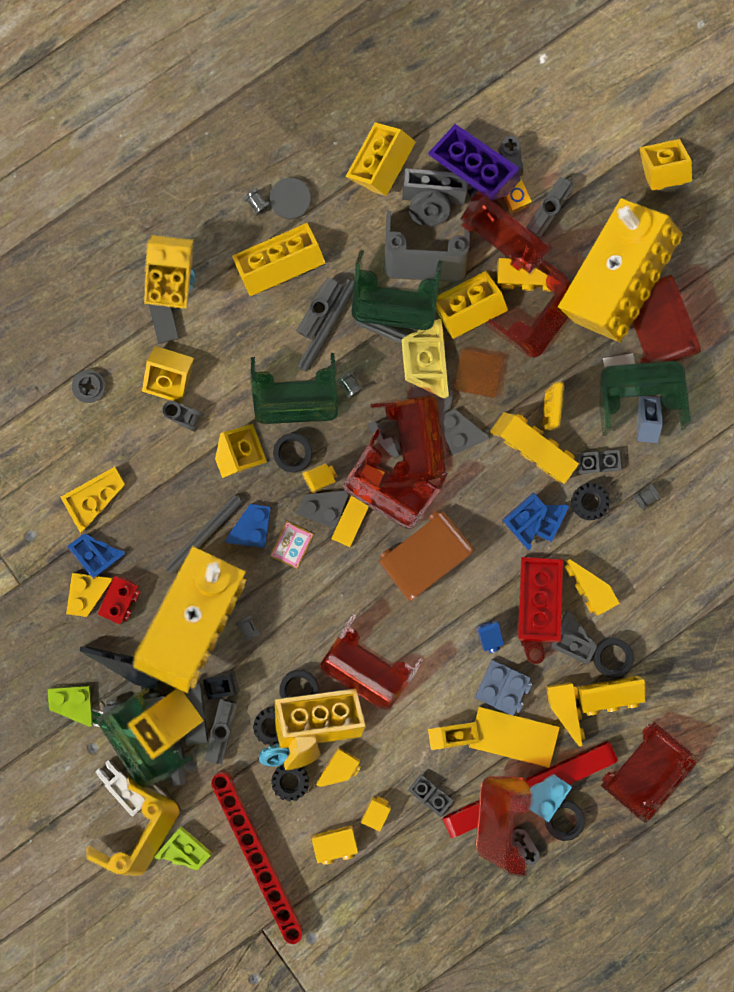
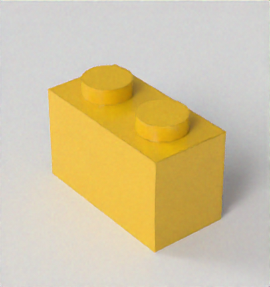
[311,825,358,865]

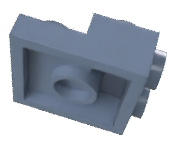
[475,660,532,716]

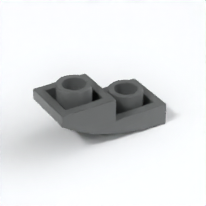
[368,421,401,458]
[577,450,622,474]
[408,774,454,817]

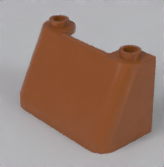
[378,510,475,602]

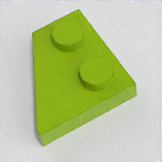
[48,686,93,727]
[154,826,212,870]

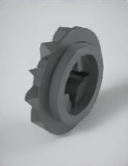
[72,370,105,403]

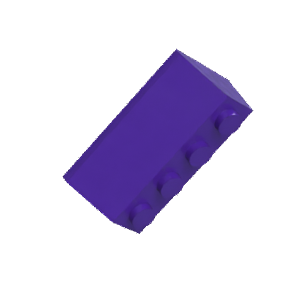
[428,124,521,200]

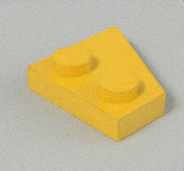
[66,573,113,617]

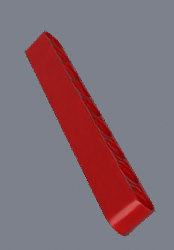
[442,741,618,838]
[211,771,303,944]

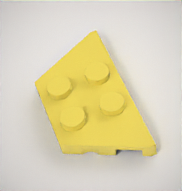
[402,319,449,398]

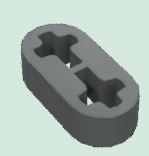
[509,827,540,865]

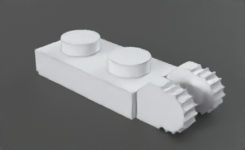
[96,760,145,817]

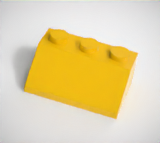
[345,123,416,196]
[431,271,508,339]
[576,676,645,716]

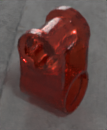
[517,628,545,664]

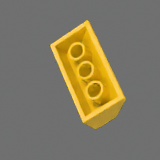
[232,223,325,296]
[275,689,365,749]

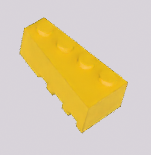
[490,412,579,484]

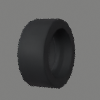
[273,433,313,473]
[593,637,634,678]
[279,670,319,699]
[544,799,585,841]

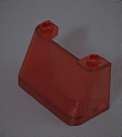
[632,274,701,373]
[600,722,698,823]
[476,776,532,876]

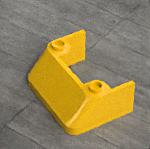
[86,777,179,876]

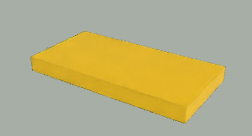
[542,383,563,431]
[468,706,560,768]

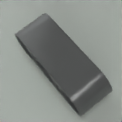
[183,683,208,745]

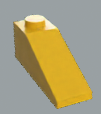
[302,463,337,494]

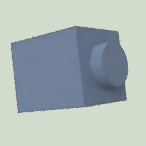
[636,395,663,443]

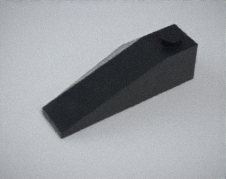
[79,646,161,692]

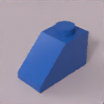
[475,620,504,653]

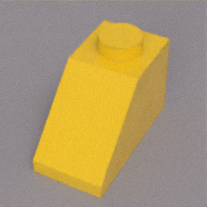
[428,722,479,750]
[316,747,361,787]

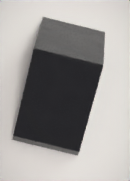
[203,671,240,700]

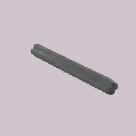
[298,279,357,371]
[165,495,243,574]

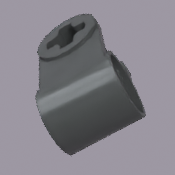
[500,136,523,176]
[162,401,204,432]

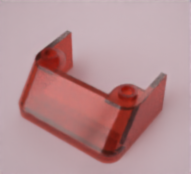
[460,191,552,274]
[486,254,571,358]
[371,395,446,487]
[343,429,448,529]
[320,614,423,710]

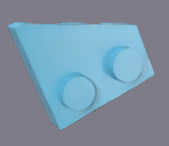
[514,774,572,822]

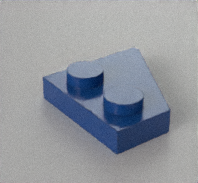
[502,492,548,551]
[225,504,271,548]
[535,505,569,542]
[67,534,125,580]

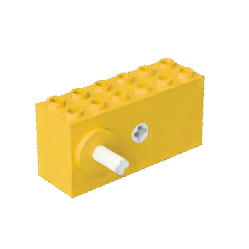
[558,199,683,343]
[134,546,247,693]

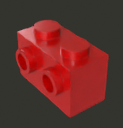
[97,576,141,625]

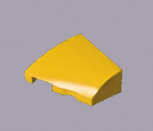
[284,736,321,770]

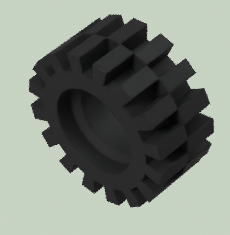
[571,483,610,520]
[253,707,279,746]
[271,764,309,802]

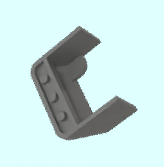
[384,211,471,282]

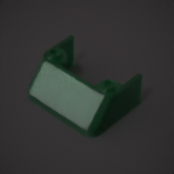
[351,250,443,330]
[251,353,338,424]
[599,361,691,436]
[97,687,193,788]

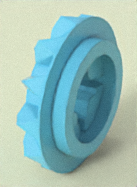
[259,743,290,767]

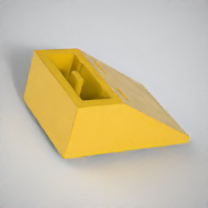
[144,235,194,308]
[128,688,204,759]

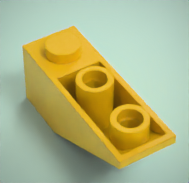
[496,258,561,292]
[565,559,620,616]
[546,682,585,747]

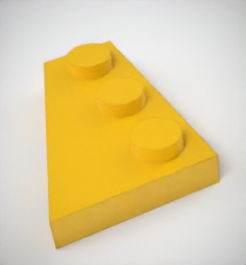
[61,467,126,533]

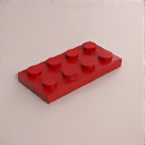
[518,557,563,643]

